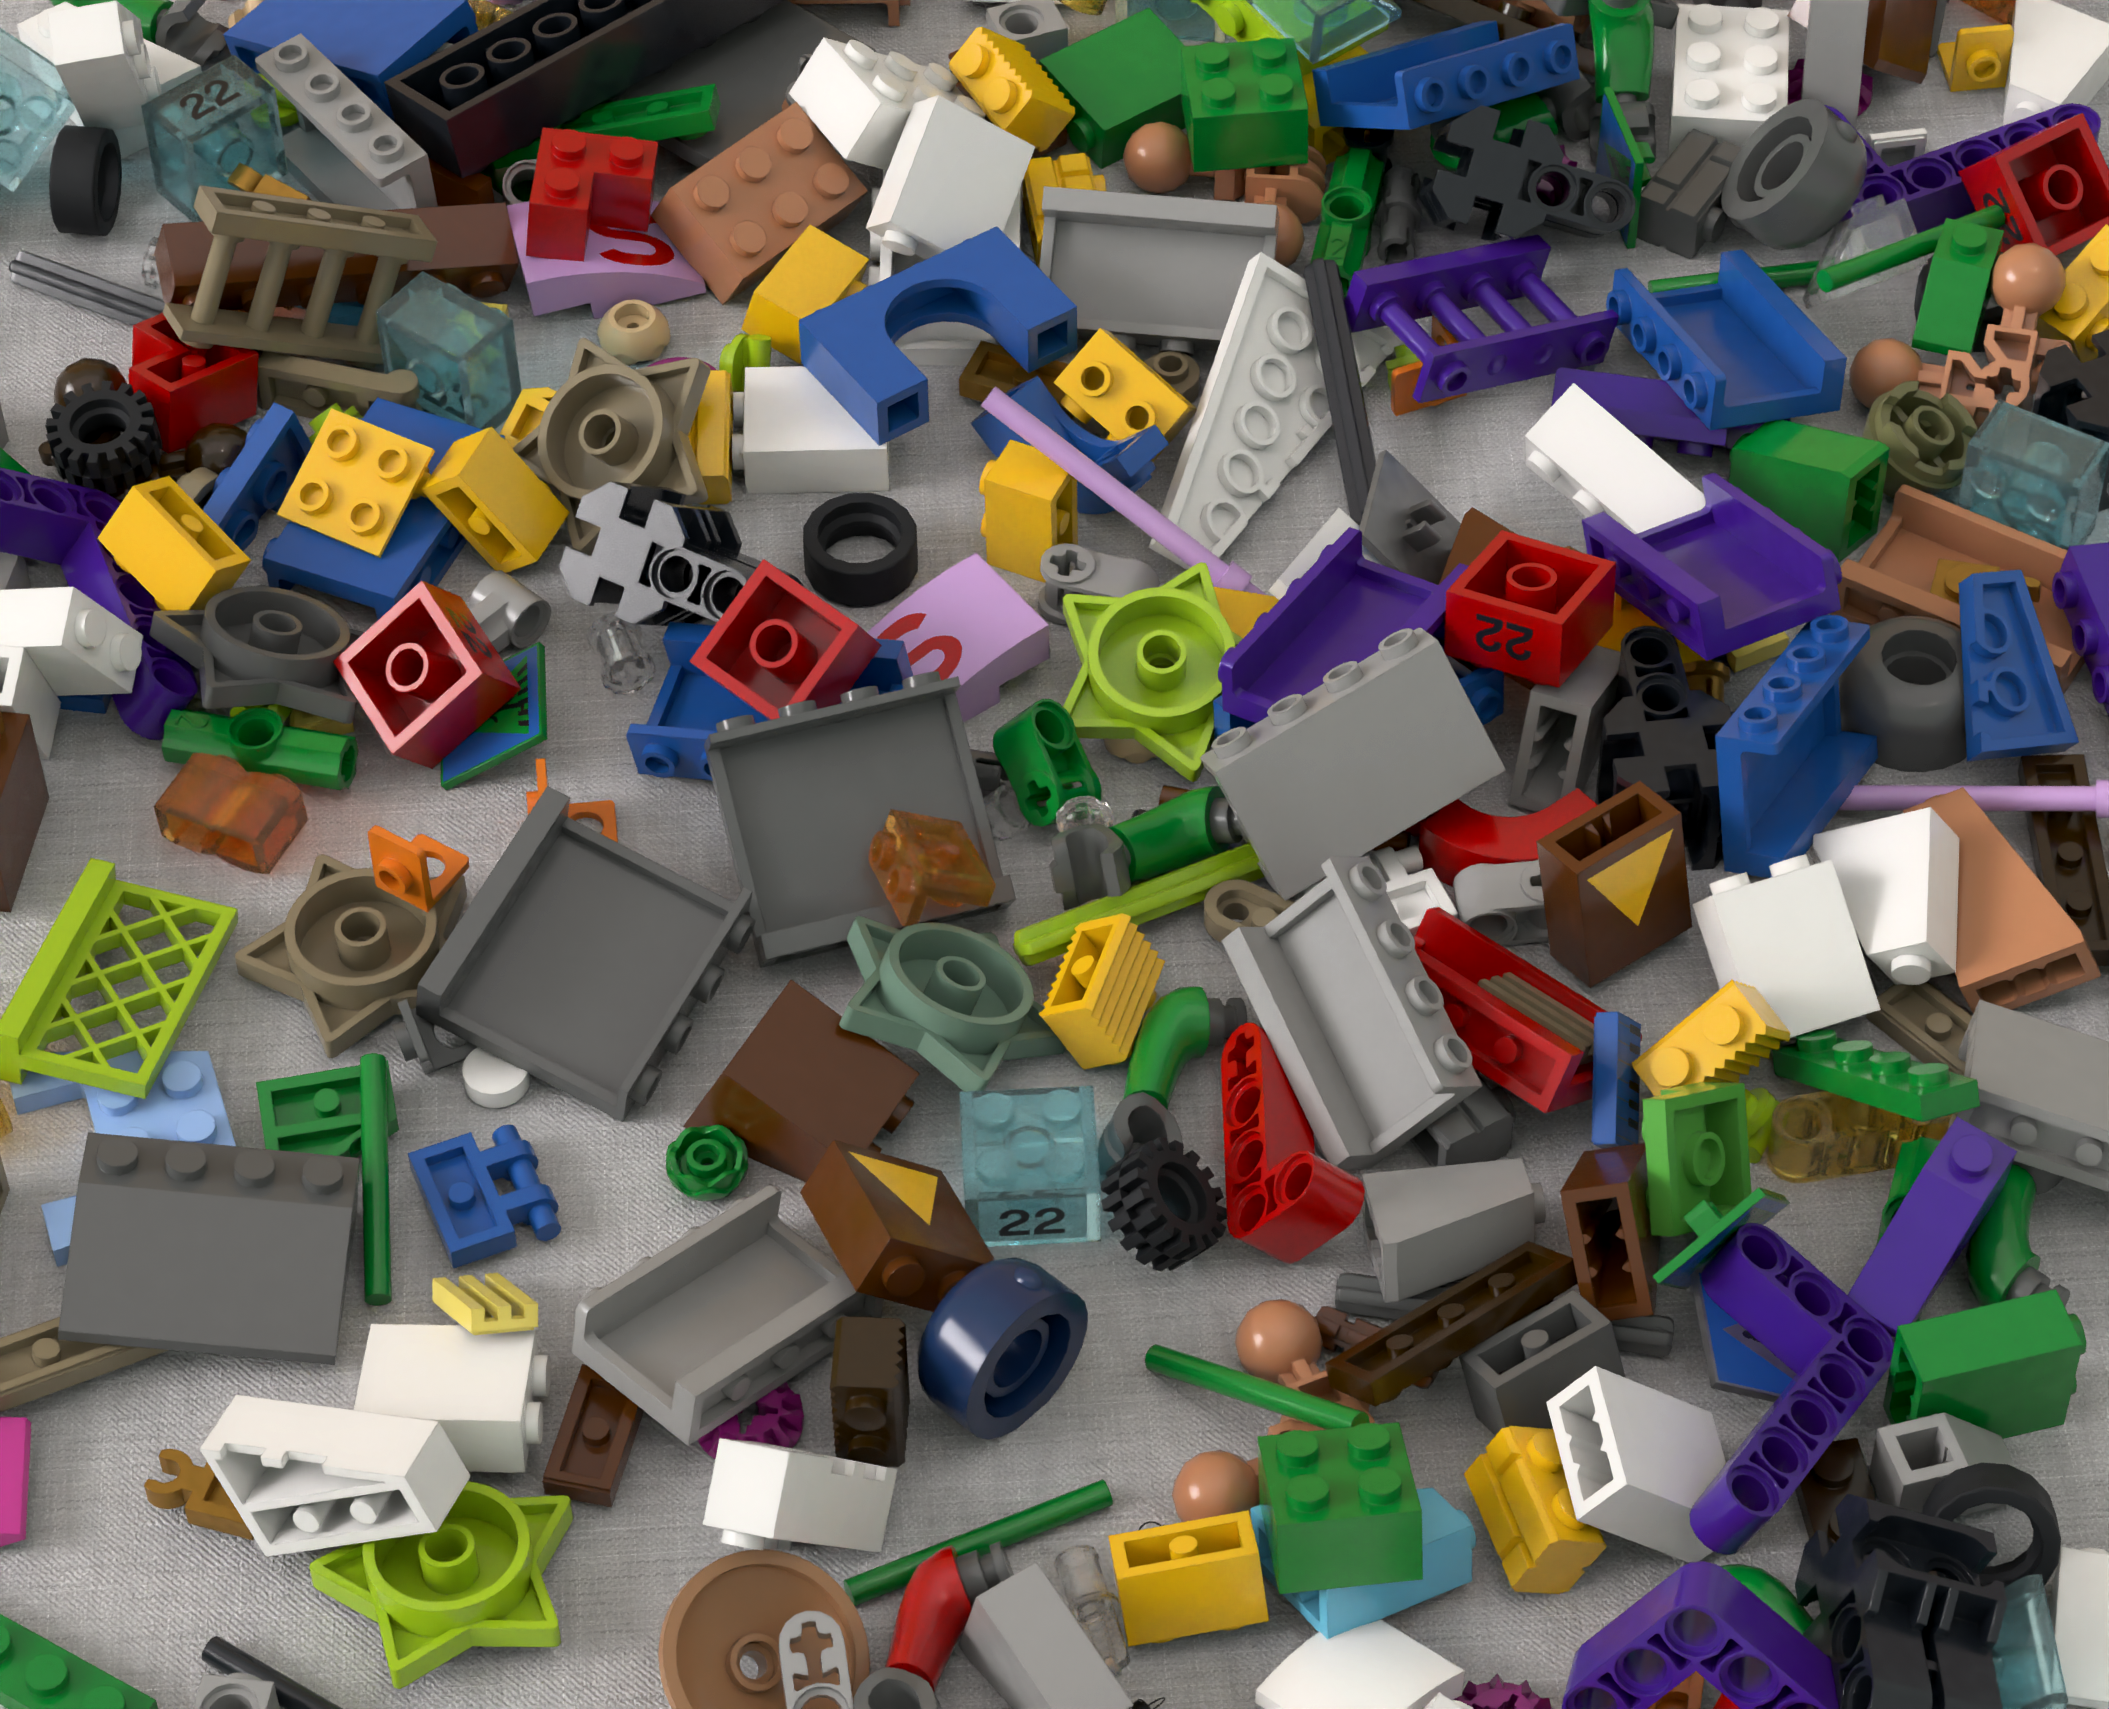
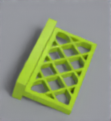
[0,858,238,1099]

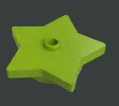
[1063,562,1243,782]
[309,1481,573,1689]

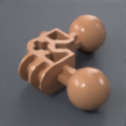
[1123,121,1327,268]
[1849,243,2073,448]
[1172,1299,1375,1522]

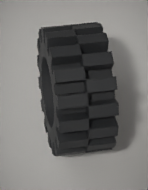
[45,381,163,494]
[1101,1138,1227,1271]

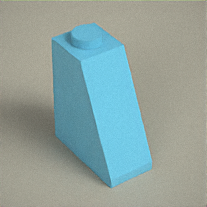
[1251,1488,1476,1639]

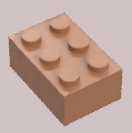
[651,102,868,305]

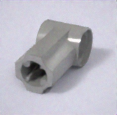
[468,570,551,653]

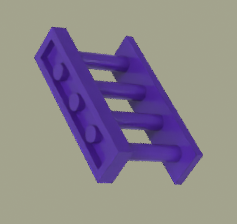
[1345,234,1619,403]

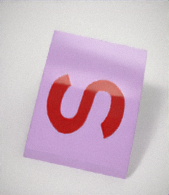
[507,201,706,319]
[867,553,1050,722]

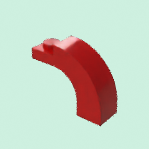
[1405,788,1597,887]

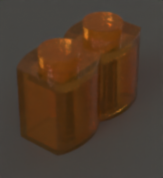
[153,753,308,874]

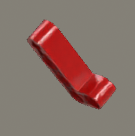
[1221,1022,1365,1264]

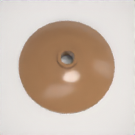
[658,1549,870,1709]

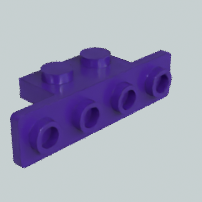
[1551,367,1791,458]

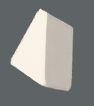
[1865,128,1927,167]

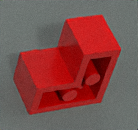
[526,127,658,262]
[129,313,259,454]

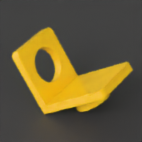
[1937,24,2014,92]

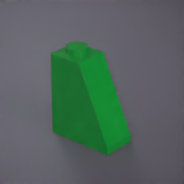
[1729,420,1890,563]

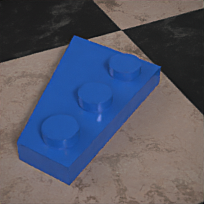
[203,402,312,551]
[1958,570,2079,762]

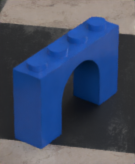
[799,226,1077,446]

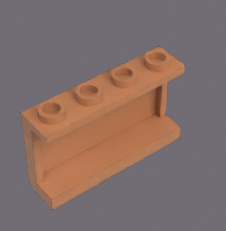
[1830,484,2085,695]

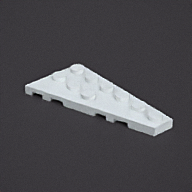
[1149,252,1402,570]

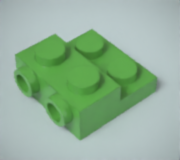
[1642,1082,1751,1237]

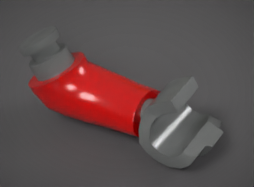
[853,1541,1014,1709]

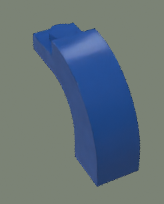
[971,376,1169,515]

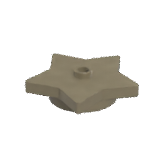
[513,337,711,555]
[235,854,467,1058]

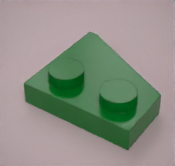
[256,1060,399,1158]

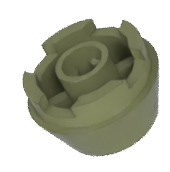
[1862,381,1978,499]

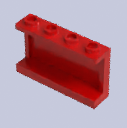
[1414,907,1642,1114]

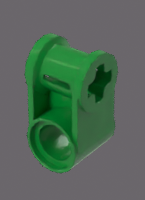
[993,699,1102,827]

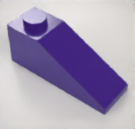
[1848,1117,2017,1338]

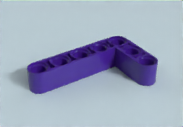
[1825,103,2101,250]
[0,467,198,740]
[1689,1223,1894,1555]
[1562,1561,1839,1709]

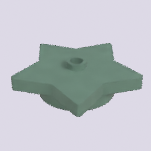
[839,916,1066,1100]

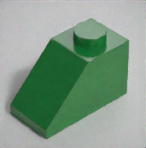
[1911,218,2004,355]

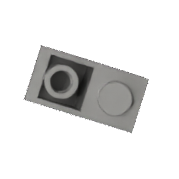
[1869,1412,2016,1517]

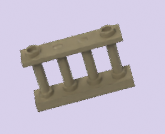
[163,185,438,369]

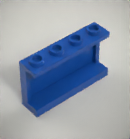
[223,0,479,122]
[1312,21,1580,130]
[1606,249,1847,430]
[262,398,505,621]
[1715,615,1878,878]
[626,622,913,781]

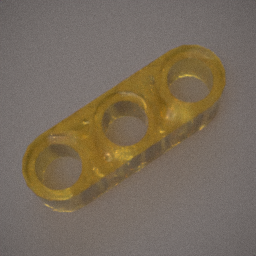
[1766,1091,1953,1183]

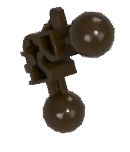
[38,357,247,503]

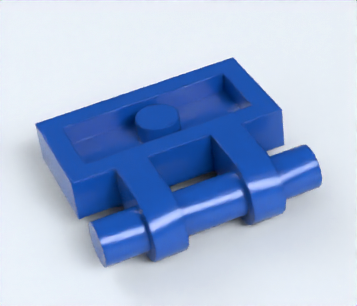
[408,1125,561,1269]

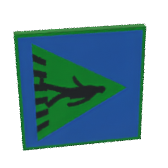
[1595,86,1655,249]
[441,642,548,790]
[1652,1187,1790,1290]

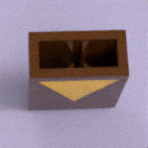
[1536,781,1692,988]
[800,1140,995,1312]

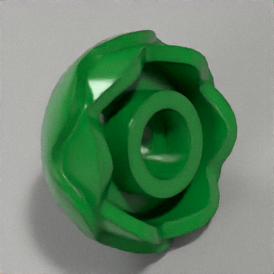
[666,1125,748,1201]

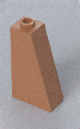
[1903,787,2101,1013]

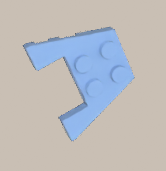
[9,1051,236,1267]

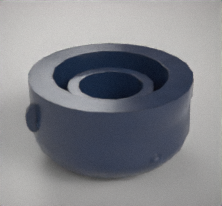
[917,1257,1088,1440]

